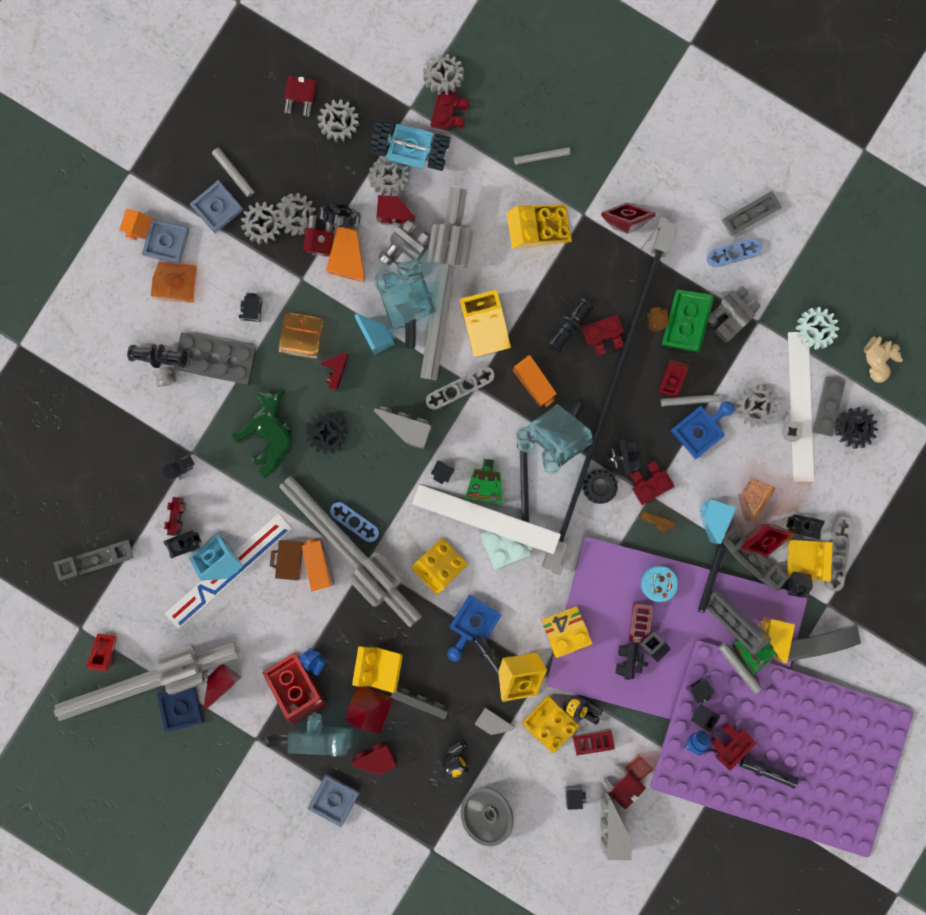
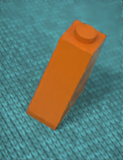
[326,226,365,283]
[513,355,556,407]
[301,538,334,592]

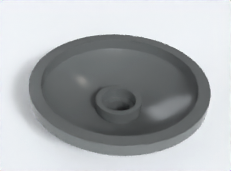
[461,787,514,846]

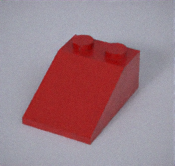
[262,652,327,726]

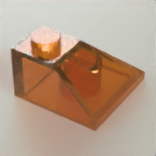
[151,262,197,303]

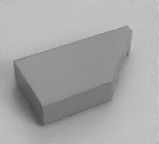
[475,707,515,735]

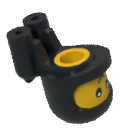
[563,695,604,725]
[441,740,469,780]

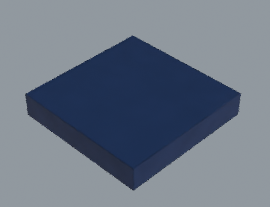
[157,687,204,732]

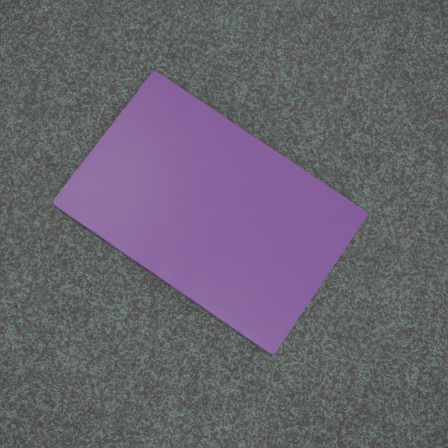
[546,537,807,719]
[650,640,914,857]

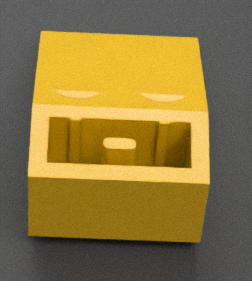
[506,205,572,249]
[459,289,511,357]

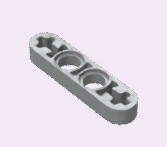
[426,367,494,410]
[825,517,852,591]

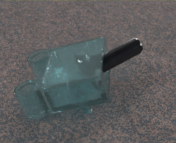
[516,398,592,474]

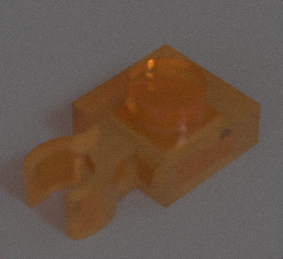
[640,512,675,532]

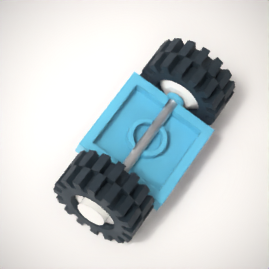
[370,119,450,171]

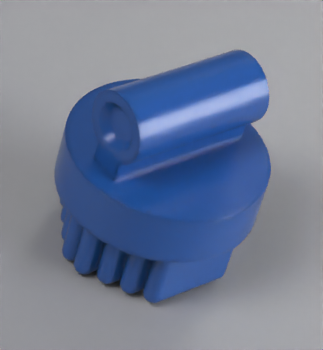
[299,648,326,676]
[684,730,712,756]

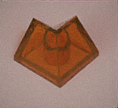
[738,477,776,522]

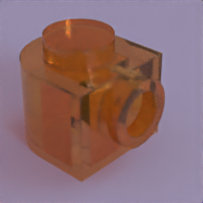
[646,307,669,332]

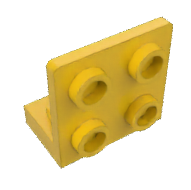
[410,538,468,595]
[787,540,833,581]
[352,646,402,693]
[522,695,580,754]

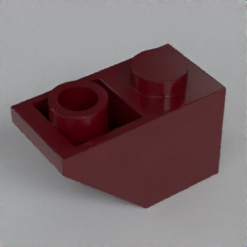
[376,195,416,226]
[351,742,397,775]

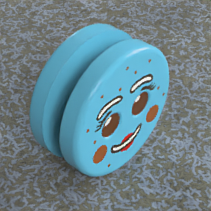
[640,566,678,602]

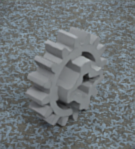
[423,54,464,95]
[318,100,359,142]
[368,158,410,196]
[275,193,317,236]
[241,202,283,244]
[735,385,778,427]

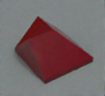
[601,203,656,234]
[741,523,795,556]
[204,664,241,709]
[344,686,393,734]

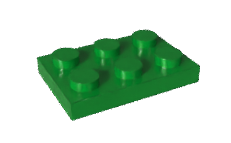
[662,289,714,352]

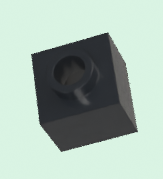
[431,460,455,484]
[787,572,813,598]
[640,631,671,663]
[686,677,715,704]
[691,704,721,733]
[565,786,586,810]

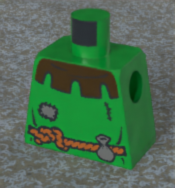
[465,459,502,504]
[731,640,776,675]

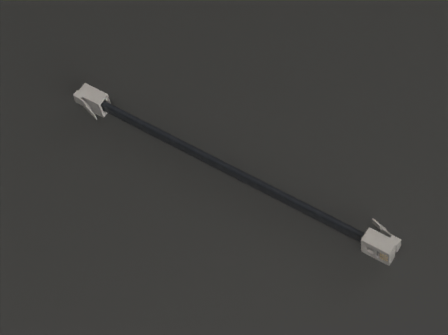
[542,218,678,575]

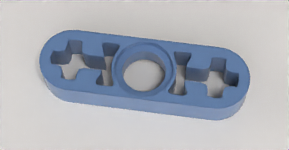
[706,239,762,268]
[330,502,379,542]

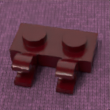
[430,91,469,132]
[582,314,624,357]
[630,461,675,505]
[164,497,186,536]
[711,722,757,771]

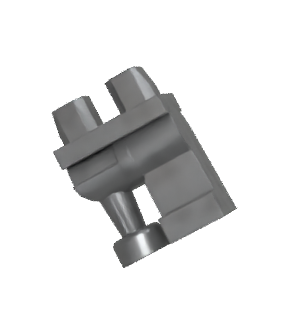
[378,219,430,279]
[708,286,761,343]

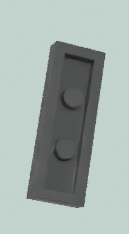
[722,191,782,237]
[812,377,845,437]
[391,687,448,719]

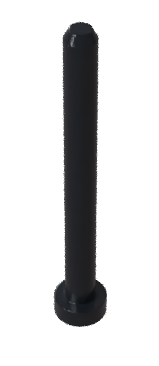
[517,443,530,523]
[698,542,726,613]

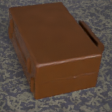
[270,540,304,581]

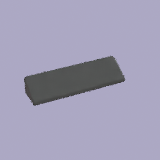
[707,591,771,655]

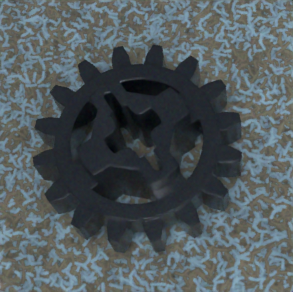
[319,203,361,228]
[835,407,878,449]
[305,413,348,454]

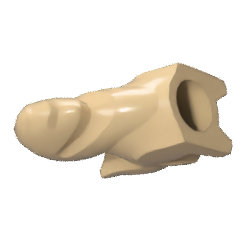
[864,336,903,383]

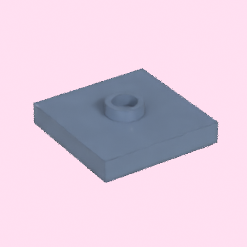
[190,180,244,234]
[142,218,190,265]
[308,773,360,827]

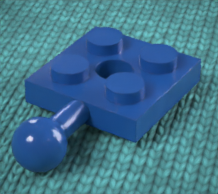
[670,401,735,460]
[447,594,502,662]

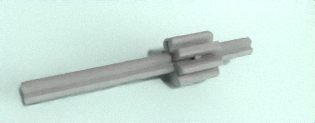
[420,187,473,380]
[279,476,422,628]
[54,642,240,721]

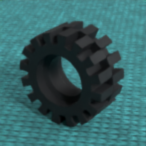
[582,469,618,504]

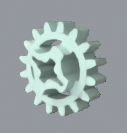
[796,307,839,350]

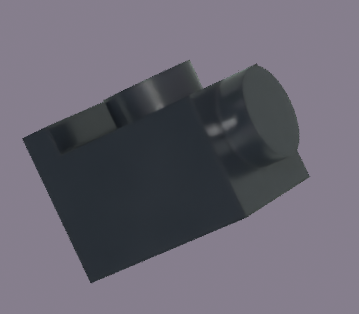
[239,293,262,322]

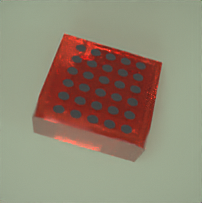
[625,754,654,781]

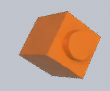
[119,209,152,241]

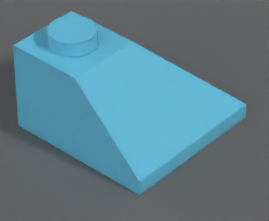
[354,314,396,355]
[700,499,736,544]
[189,534,243,581]

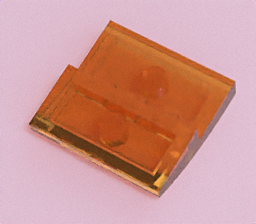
[279,312,323,359]

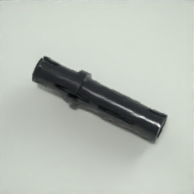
[471,634,501,680]
[739,756,799,789]

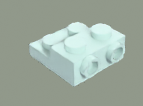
[480,531,532,569]

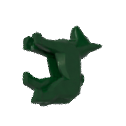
[231,389,293,478]

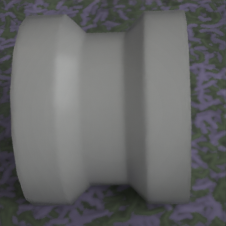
[153,367,176,387]
[782,422,802,442]

